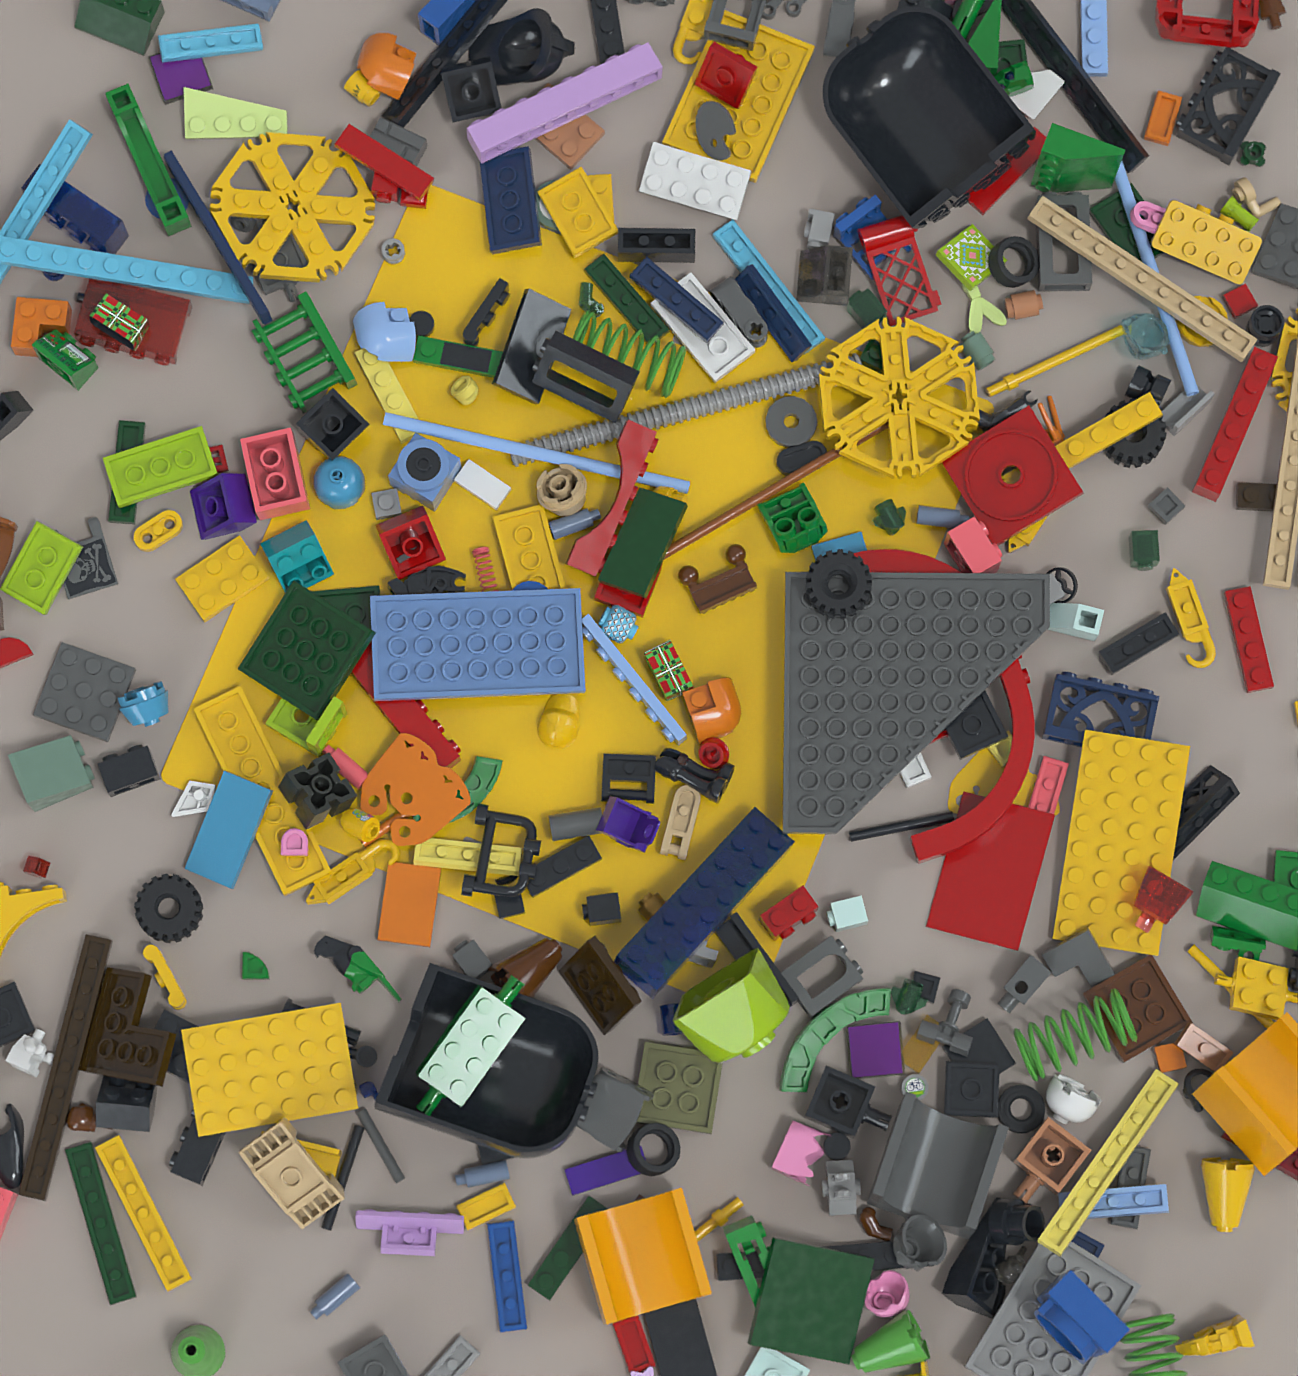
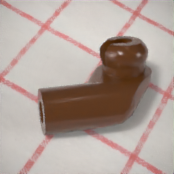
[859,1207,893,1242]

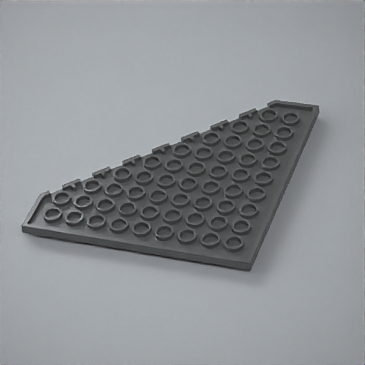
[783,572,1050,834]

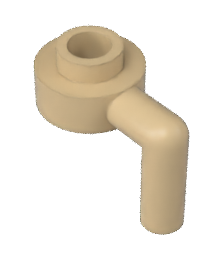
[1232,177,1281,218]

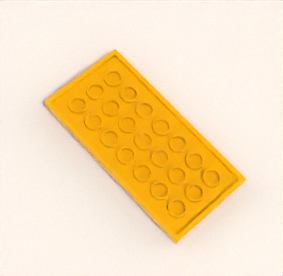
[1052,730,1190,956]

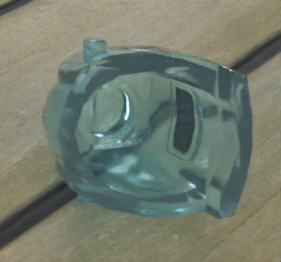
[1121,313,1170,360]

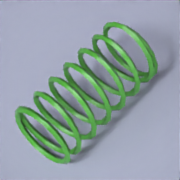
[573,310,686,398]
[1014,988,1138,1082]
[1120,1313,1188,1376]

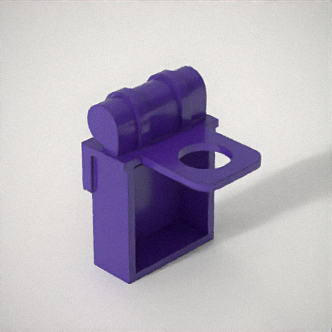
[596,796,660,853]

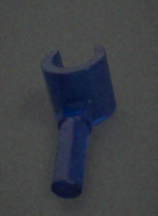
[359,1081,378,1100]

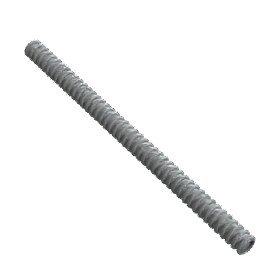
[510,353,861,467]

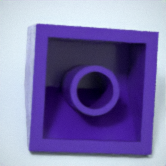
[190,473,257,540]

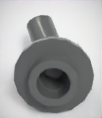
[231,216,257,233]

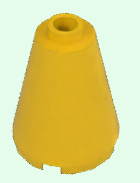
[1201,1157,1255,1232]

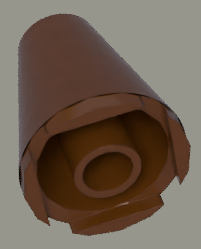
[488,938,563,998]

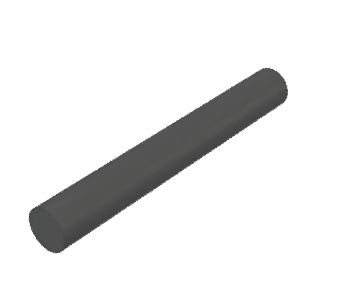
[357,1108,405,1184]

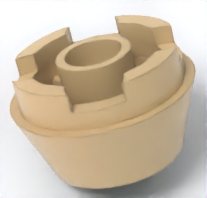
[536,464,587,516]

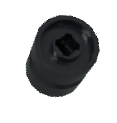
[1245,305,1284,347]
[1124,365,1171,407]

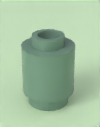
[961,331,996,371]

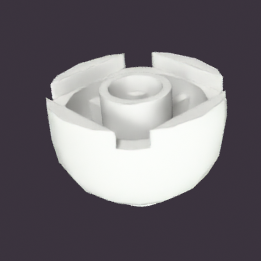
[1046,1074,1101,1124]

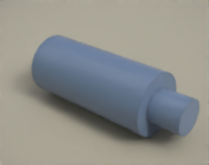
[916,505,969,528]
[548,508,601,540]
[455,1160,510,1188]
[310,1273,360,1320]

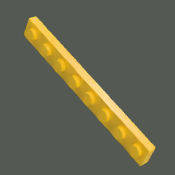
[1002,392,1163,484]

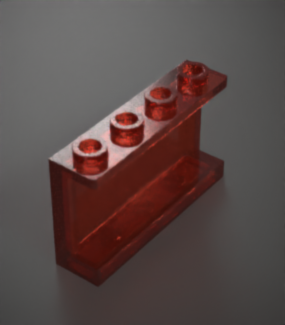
[74,278,192,366]

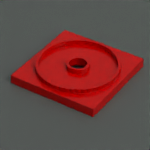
[942,405,1084,546]

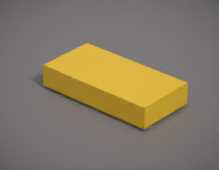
[456,1183,516,1231]

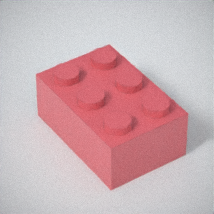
[240,427,310,521]

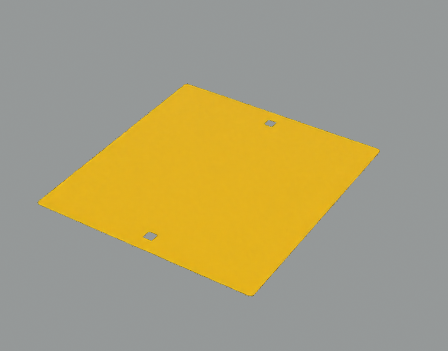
[161,185,994,992]

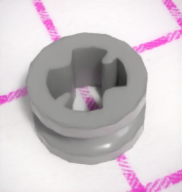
[381,238,405,264]

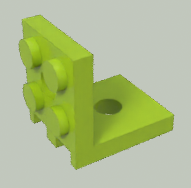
[265,696,347,757]

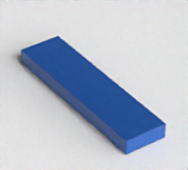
[487,1221,527,1333]

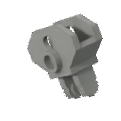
[822,1160,861,1216]

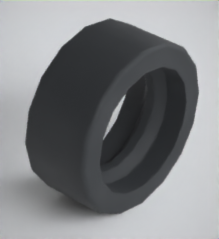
[988,236,1039,288]
[626,1122,681,1176]

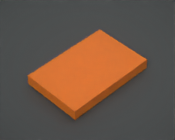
[377,862,442,947]

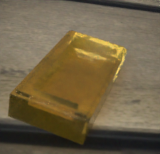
[901,1015,940,1074]

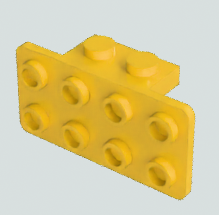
[1151,200,1262,284]

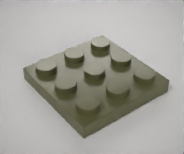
[636,1042,723,1134]

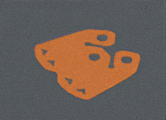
[360,733,471,846]

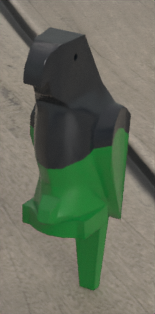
[314,935,402,1002]

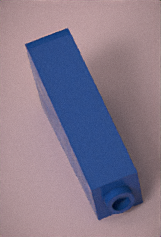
[418,0,476,46]

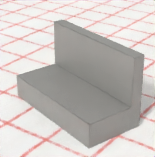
[1162,385,1215,436]

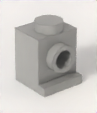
[804,209,835,251]

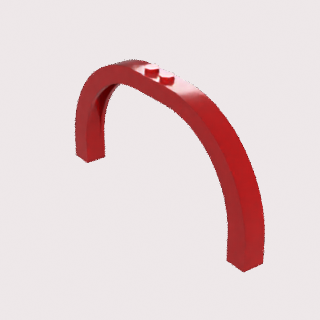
[854,549,1035,864]

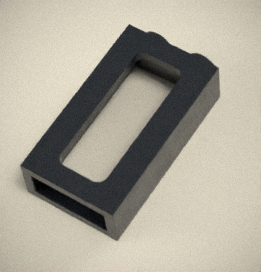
[532,331,640,423]

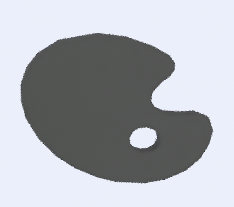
[696,101,736,160]

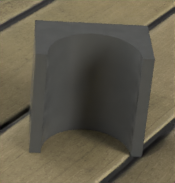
[867,1091,1009,1240]

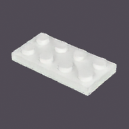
[639,142,752,220]
[651,272,755,383]

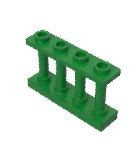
[251,291,358,413]

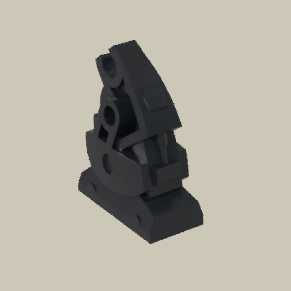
[387,566,466,595]

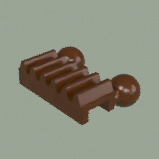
[678,544,757,614]

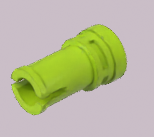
[1220,196,1259,232]

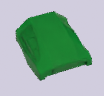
[757,483,828,553]

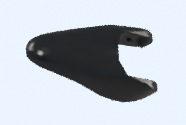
[0,1103,24,1189]

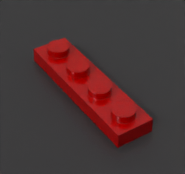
[1224,586,1274,693]

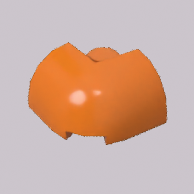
[357,33,417,100]
[682,678,741,745]

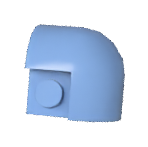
[353,302,416,362]

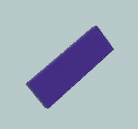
[565,1146,646,1196]

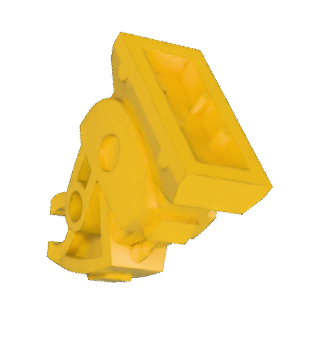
[1175,1314,1254,1356]

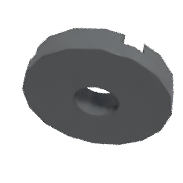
[765,396,817,448]

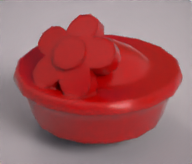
[698,737,729,769]

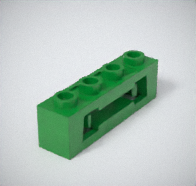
[722,1215,771,1308]

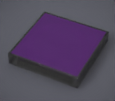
[148,53,213,105]
[847,1021,905,1079]

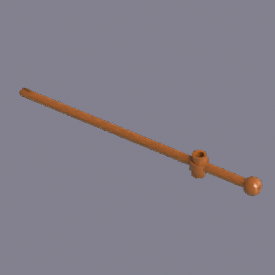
[664,404,909,560]

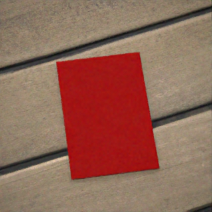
[926,791,1055,951]

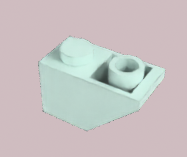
[1047,603,1104,641]

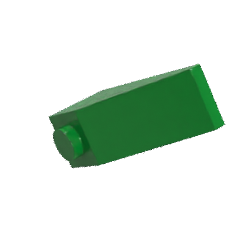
[968,0,1002,76]

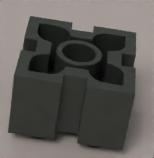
[278,753,357,830]

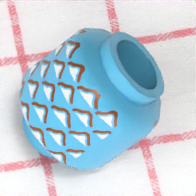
[598,605,639,643]

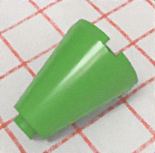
[852,1309,931,1373]
[171,1325,225,1376]

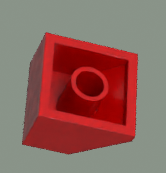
[375,505,446,580]

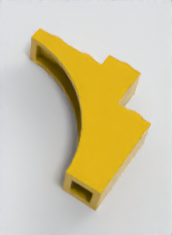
[0,882,67,958]

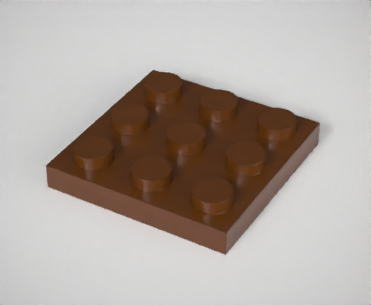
[1082,955,1193,1063]

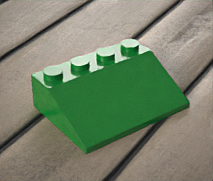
[1031,123,1125,193]

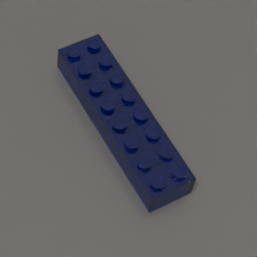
[614,807,795,1000]

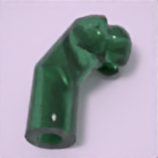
[579,282,604,318]

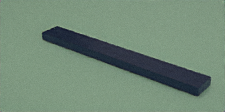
[163,150,273,325]

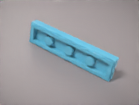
[158,23,263,62]

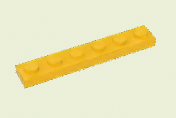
[95,1135,192,1292]

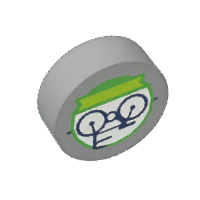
[901,1074,928,1101]

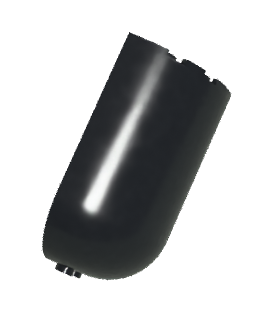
[823,6,1036,229]
[374,963,598,1158]

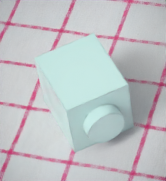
[826,895,868,932]

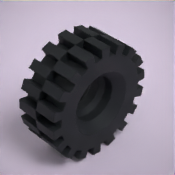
[1104,399,1167,468]
[806,549,872,619]
[134,874,204,943]

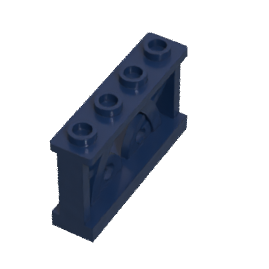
[1042,672,1160,748]

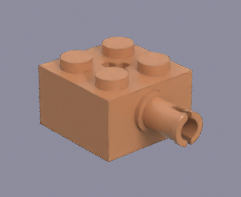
[1013,1117,1091,1203]

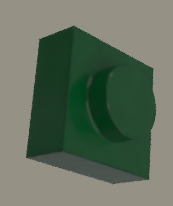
[860,339,883,374]

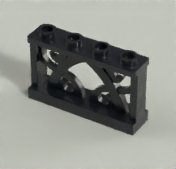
[1175,47,1281,166]

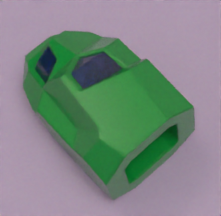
[994,61,1034,97]

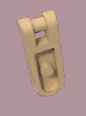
[660,785,701,860]

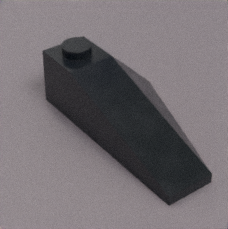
[942,1197,1009,1319]

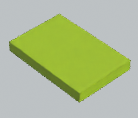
[0,521,83,615]

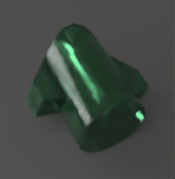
[873,499,906,535]
[891,979,928,1015]

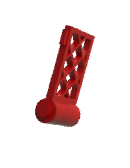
[857,215,942,327]

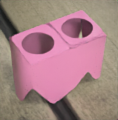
[772,1121,831,1186]

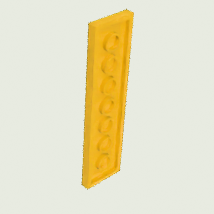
[193,686,332,896]

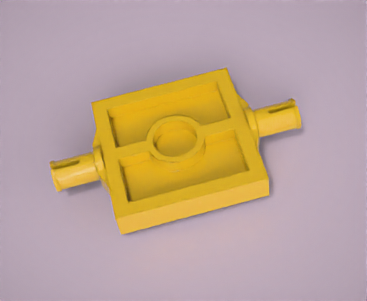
[1214,957,1298,1020]

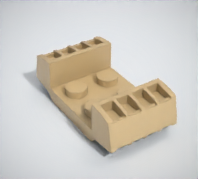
[238,1117,345,1229]

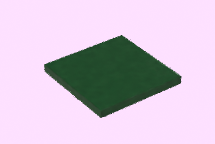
[238,580,376,721]
[747,1237,875,1365]

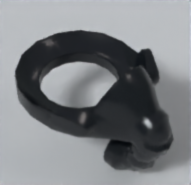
[1182,1068,1213,1112]

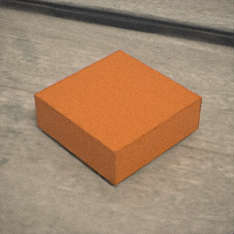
[1153,1043,1187,1073]

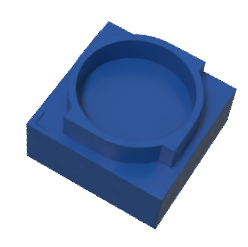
[1034,1270,1130,1364]

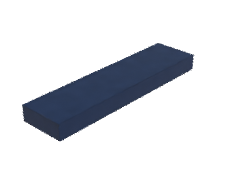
[630,256,724,343]
[735,264,812,362]

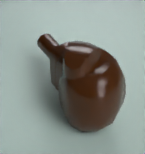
[67,1103,113,1132]

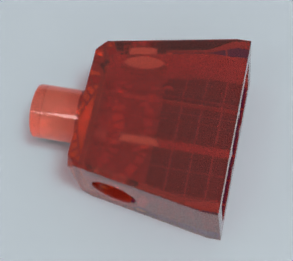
[1133,865,1194,933]

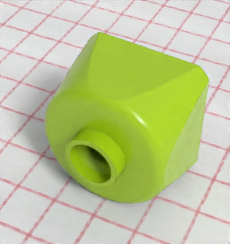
[673,948,789,1063]

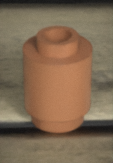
[1004,290,1043,320]

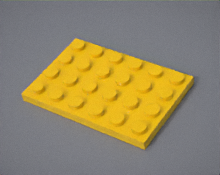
[662,10,815,183]
[181,1003,358,1137]

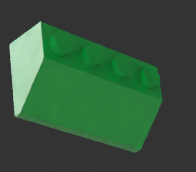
[1196,861,1298,951]

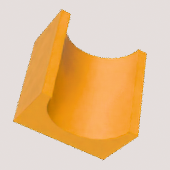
[1192,1012,1298,1176]
[574,1188,712,1324]

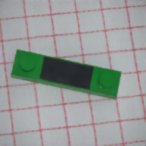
[413,336,503,378]

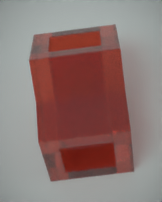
[23,856,50,878]

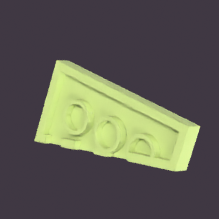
[184,87,288,139]

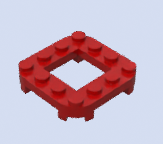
[1155,0,1259,48]

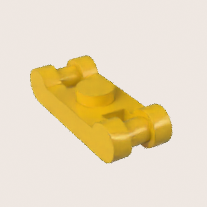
[143,945,187,1010]

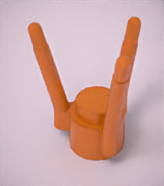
[1038,395,1065,446]

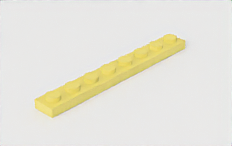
[1038,1069,1179,1257]

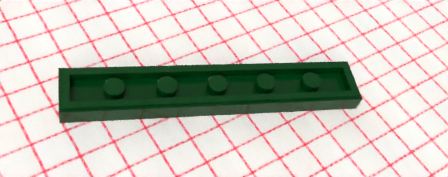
[65,1142,137,1305]

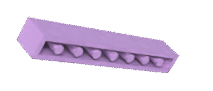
[467,42,663,164]

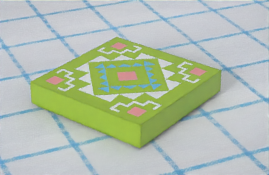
[935,224,1007,291]

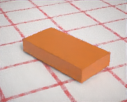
[1144,90,1182,146]

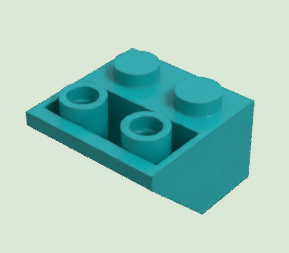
[260,520,334,593]

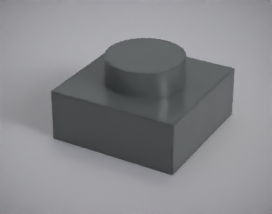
[1148,487,1185,525]

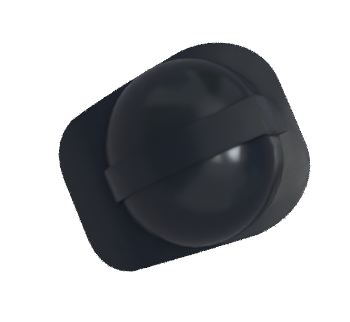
[469,8,575,86]

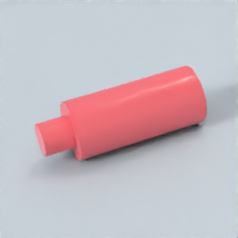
[322,745,368,790]

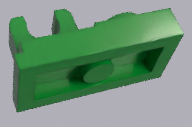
[1210,926,1266,961]

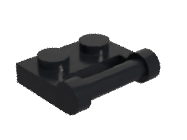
[601,753,656,804]

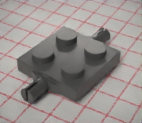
[251,220,308,302]

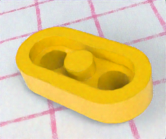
[134,510,183,552]

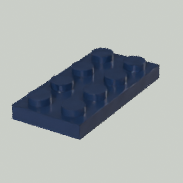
[480,146,542,254]

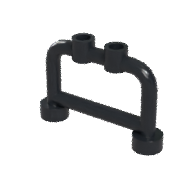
[461,803,541,897]

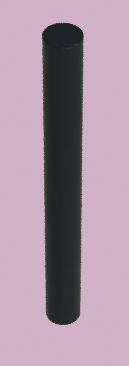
[849,811,954,842]
[321,1125,365,1231]

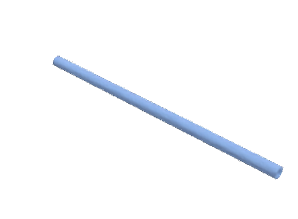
[383,412,690,494]

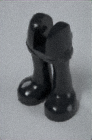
[654,748,735,803]

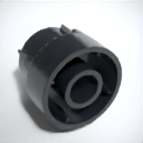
[989,1198,1045,1246]

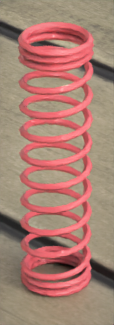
[472,547,499,592]

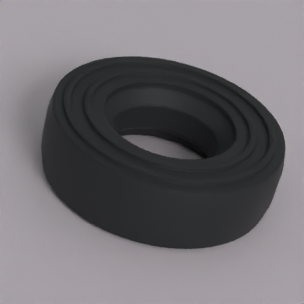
[998,1085,1045,1134]

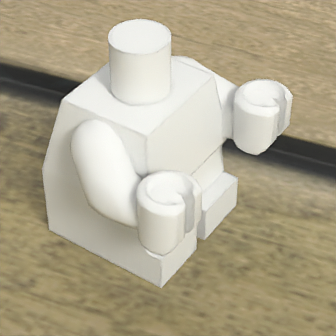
[5,1029,54,1078]

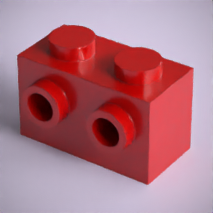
[759,885,819,941]

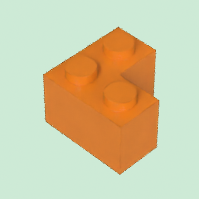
[11,297,72,357]

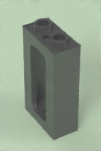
[1035,192,1092,292]

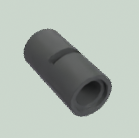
[549,807,602,841]

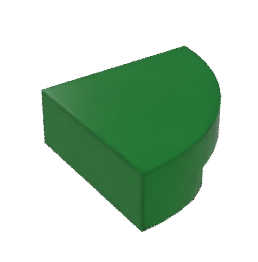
[242,952,270,980]

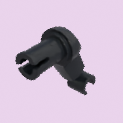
[973,390,1038,433]

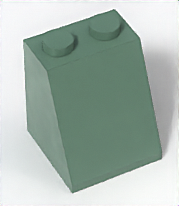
[8,735,95,812]

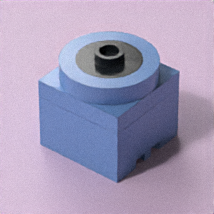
[388,432,462,512]

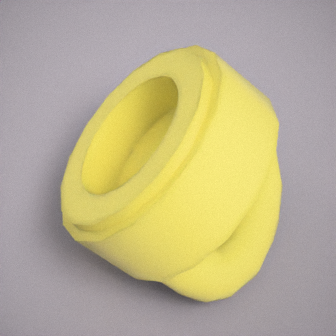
[451,376,478,405]

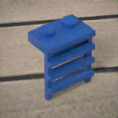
[833,195,912,280]

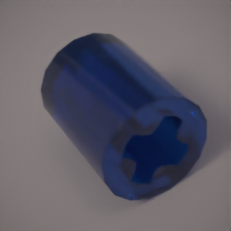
[659,1003,684,1036]

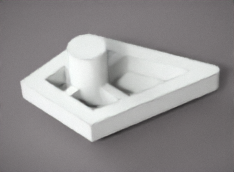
[171,781,216,817]

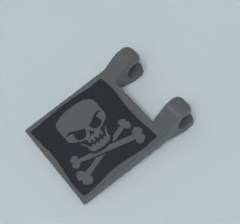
[55,517,118,600]

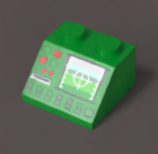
[32,329,98,391]

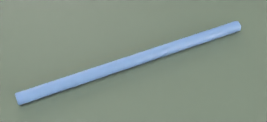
[1115,161,1199,397]

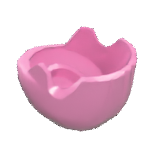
[865,1270,910,1318]

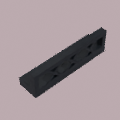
[1173,765,1240,860]
[714,912,799,1008]

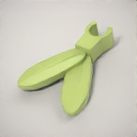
[962,283,1007,334]

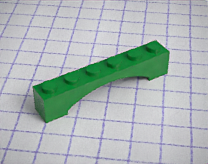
[105,83,192,237]

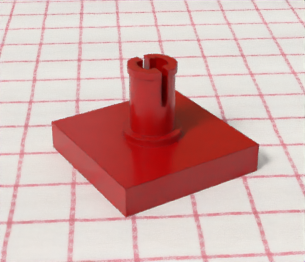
[694,42,758,110]

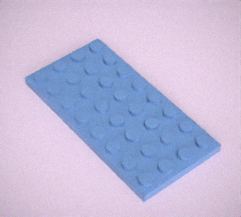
[370,588,586,701]

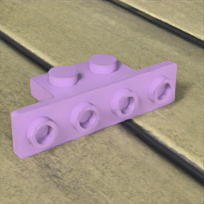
[356,1209,464,1256]

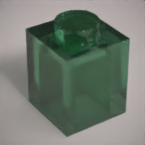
[847,288,888,329]
[1129,530,1160,571]

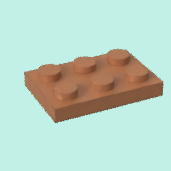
[534,82,605,170]

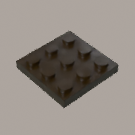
[559,936,642,1036]

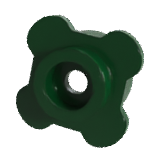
[1240,141,1266,167]

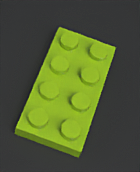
[103,426,218,508]

